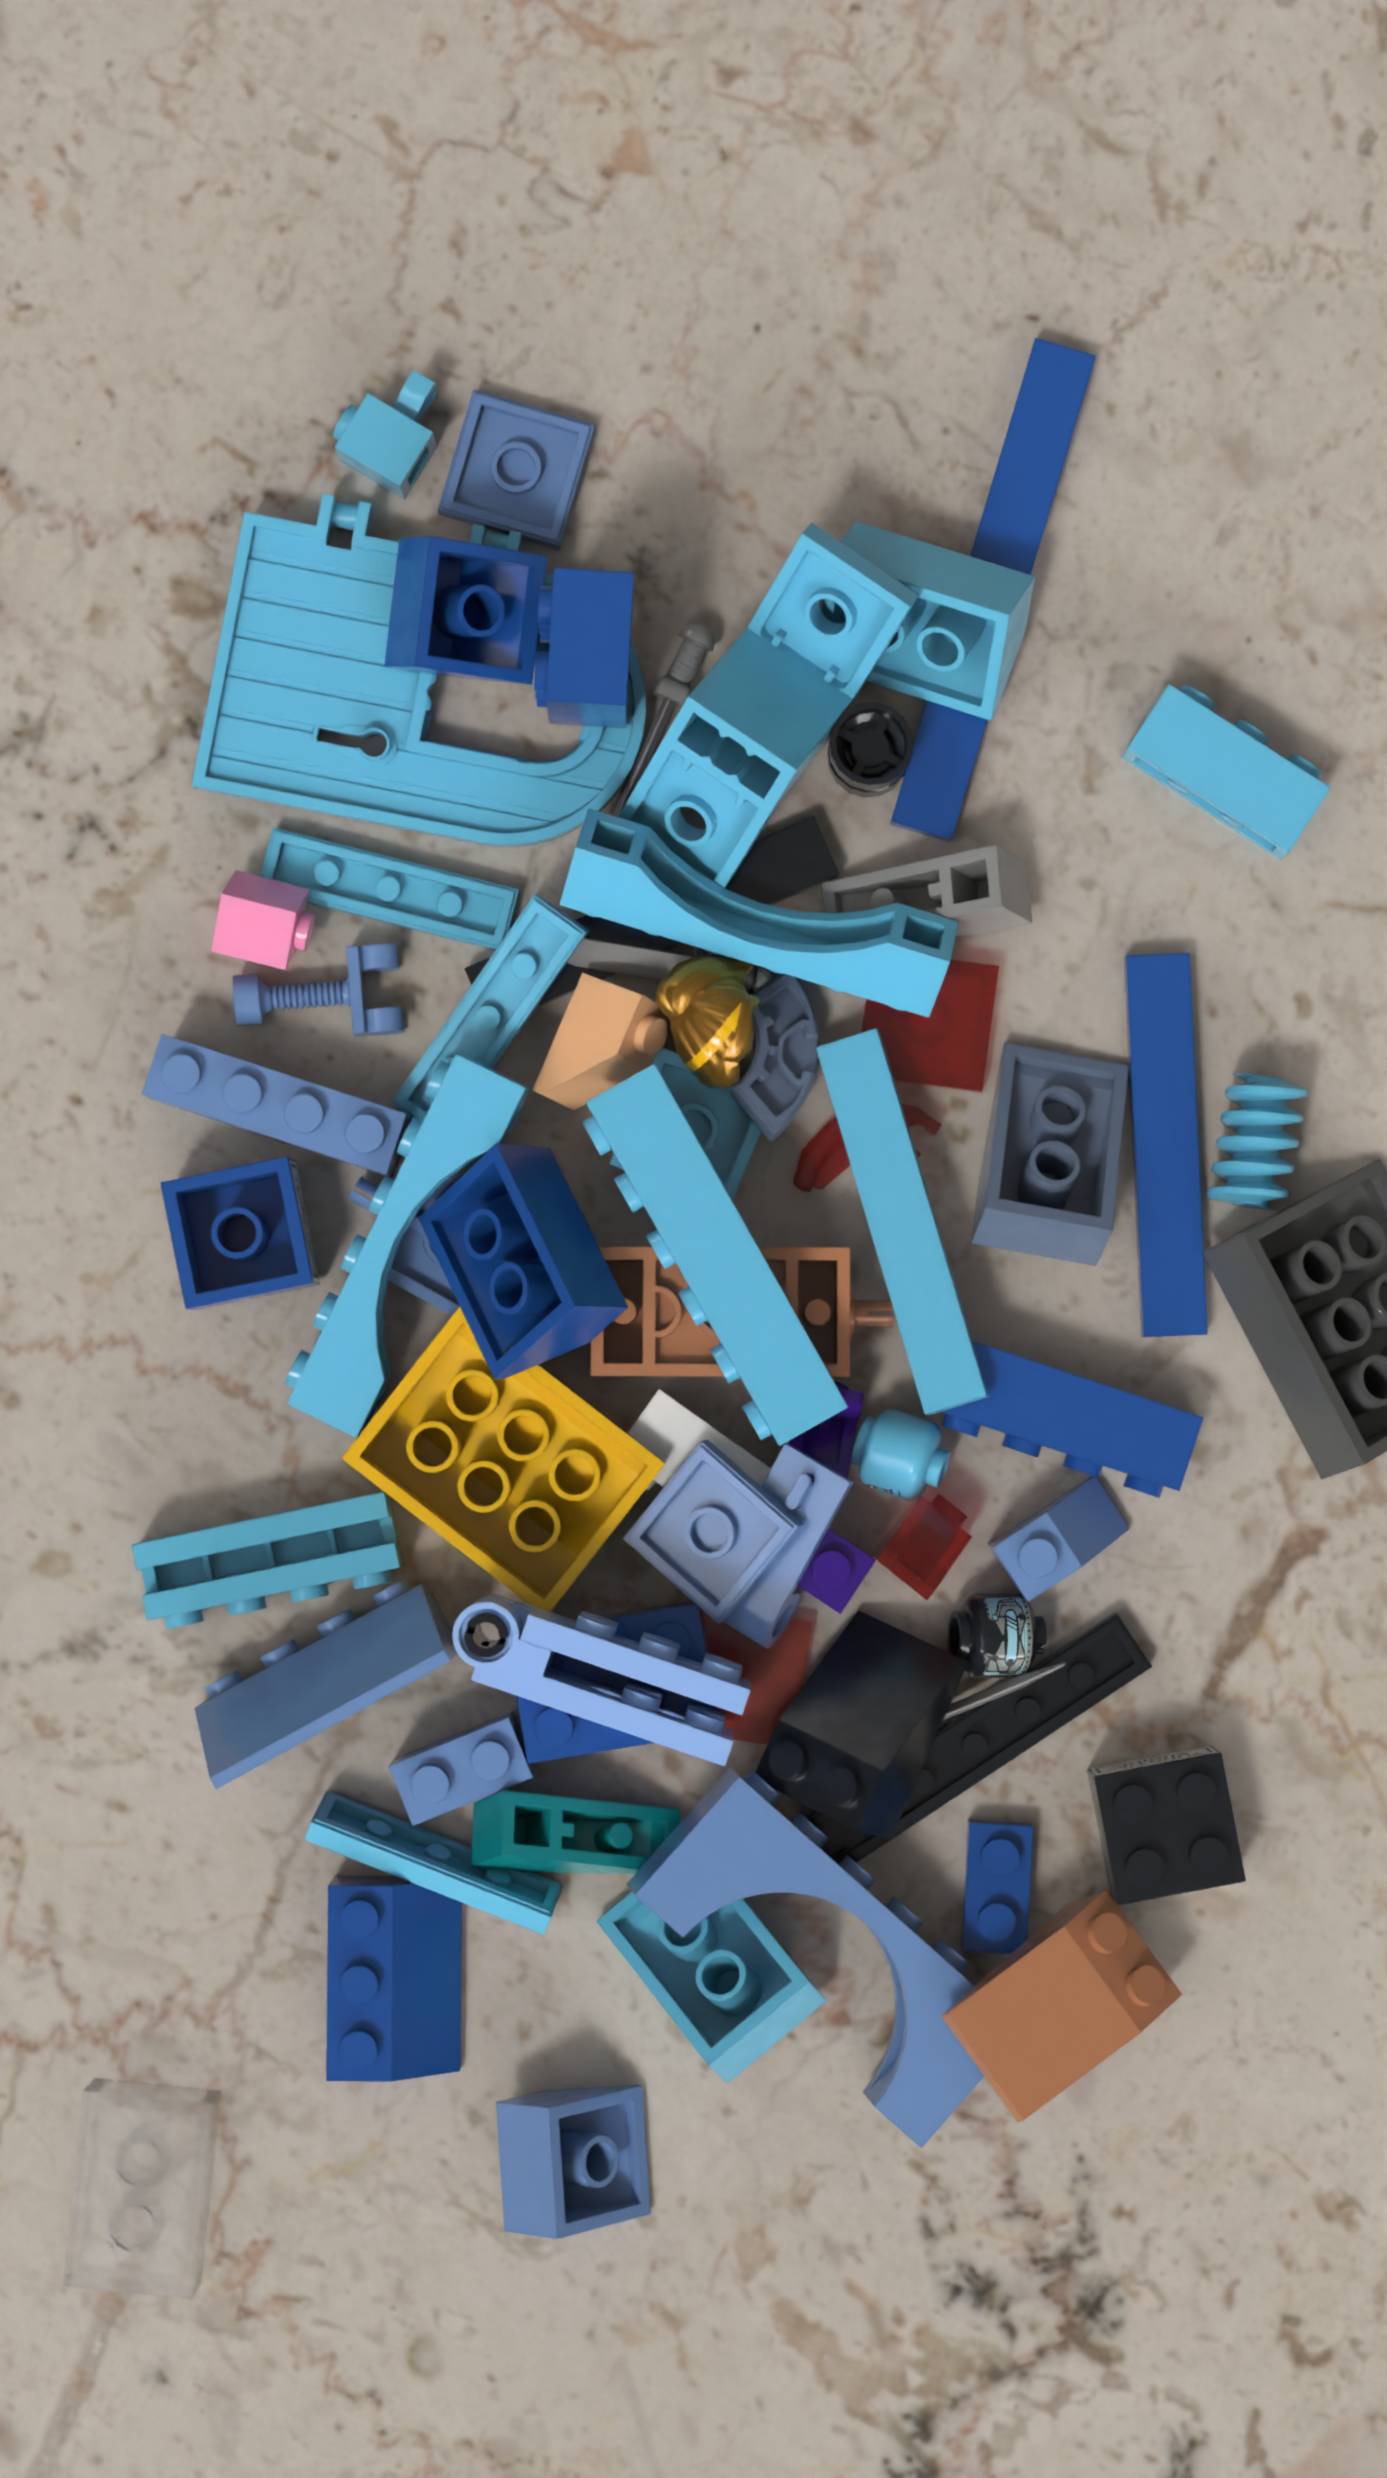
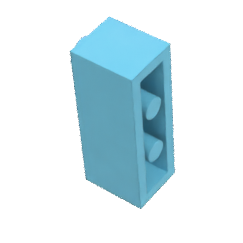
[1121,684,1331,860]

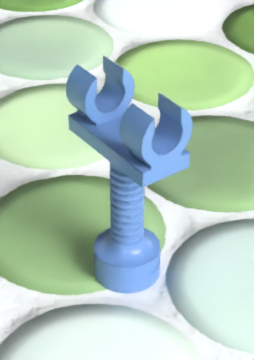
[233,943,404,1037]

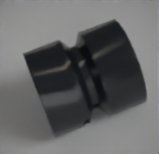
[827,702,913,798]

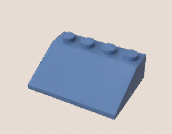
[195,1578,457,1789]

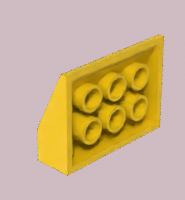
[341,1306,666,1612]

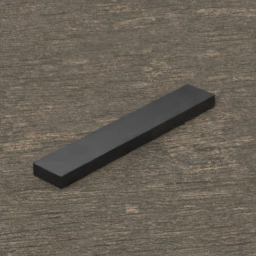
[464,816,839,1008]
[806,1612,1152,1864]

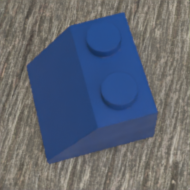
[384,536,547,685]

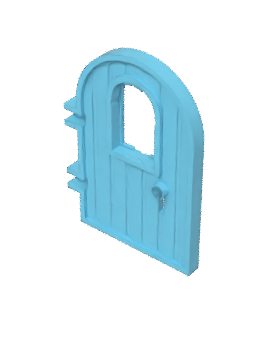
[191,494,646,847]

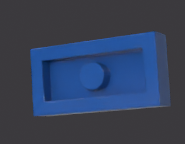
[961,1820,1033,1954]

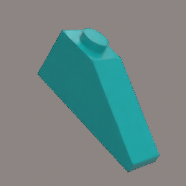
[471,1790,680,1874]

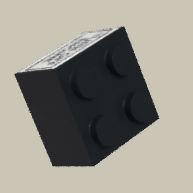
[1087,1746,1246,1905]

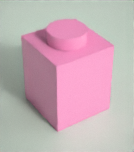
[211,870,315,970]

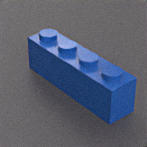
[941,1341,1204,1498]

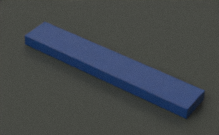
[1124,953,1207,1337]

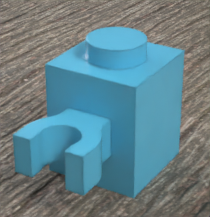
[333,370,438,500]

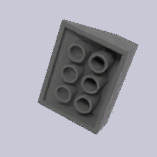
[1202,1159,1387,1480]

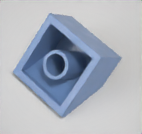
[496,2085,651,2239]

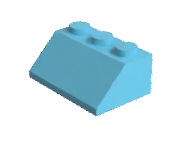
[821,521,1035,721]

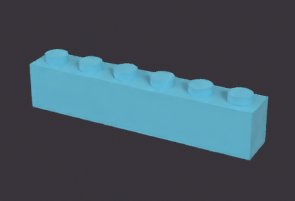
[582,1063,848,1446]

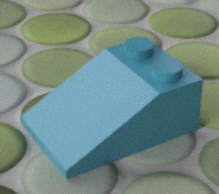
[596,1892,827,2084]

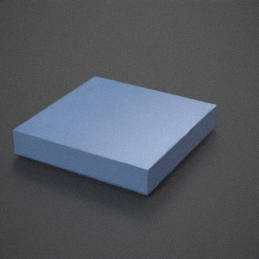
[438,390,595,550]
[623,1439,804,1624]

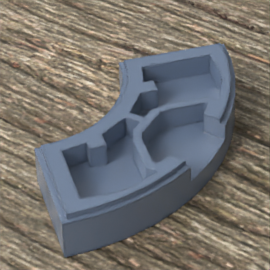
[730,974,819,1142]

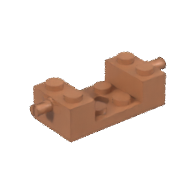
[591,1247,893,1377]

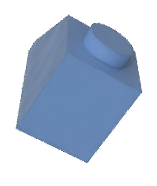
[987,1476,1130,1602]

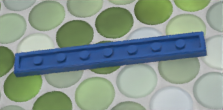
[890,338,1096,842]

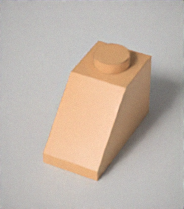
[532,973,670,1110]

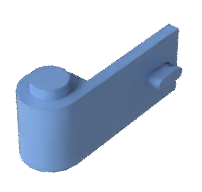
[724,1443,854,1649]

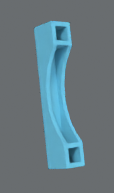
[559,808,959,1018]
[285,1054,531,1438]

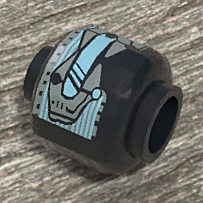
[948,1594,1047,1678]

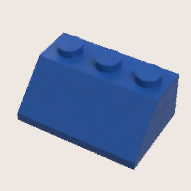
[418,1144,628,1379]
[326,1876,462,2082]

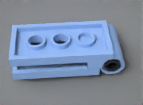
[452,1595,751,1766]

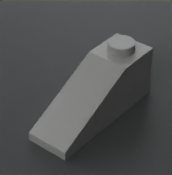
[822,844,1032,937]

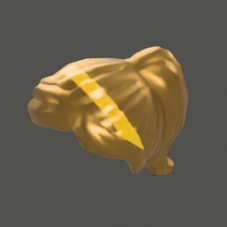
[655,956,760,1090]

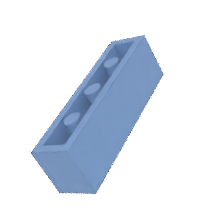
[141,1034,412,1178]

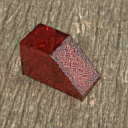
[871,1494,972,1600]

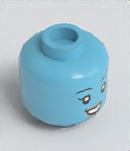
[851,1408,951,1501]

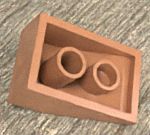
[941,1889,1182,2122]

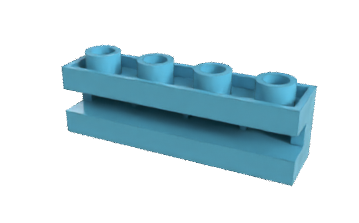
[132,1491,404,1629]

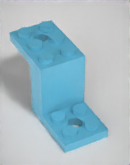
[618,522,919,889]

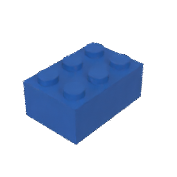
[534,568,634,728]
[517,1601,719,1764]

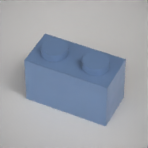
[389,1711,536,1826]

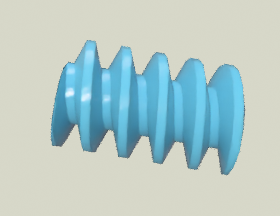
[1207,1073,1308,1211]

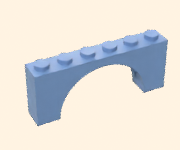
[627,1767,984,2148]

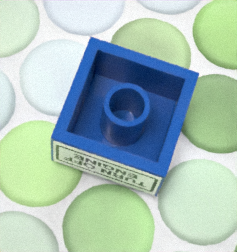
[160,1156,320,1310]

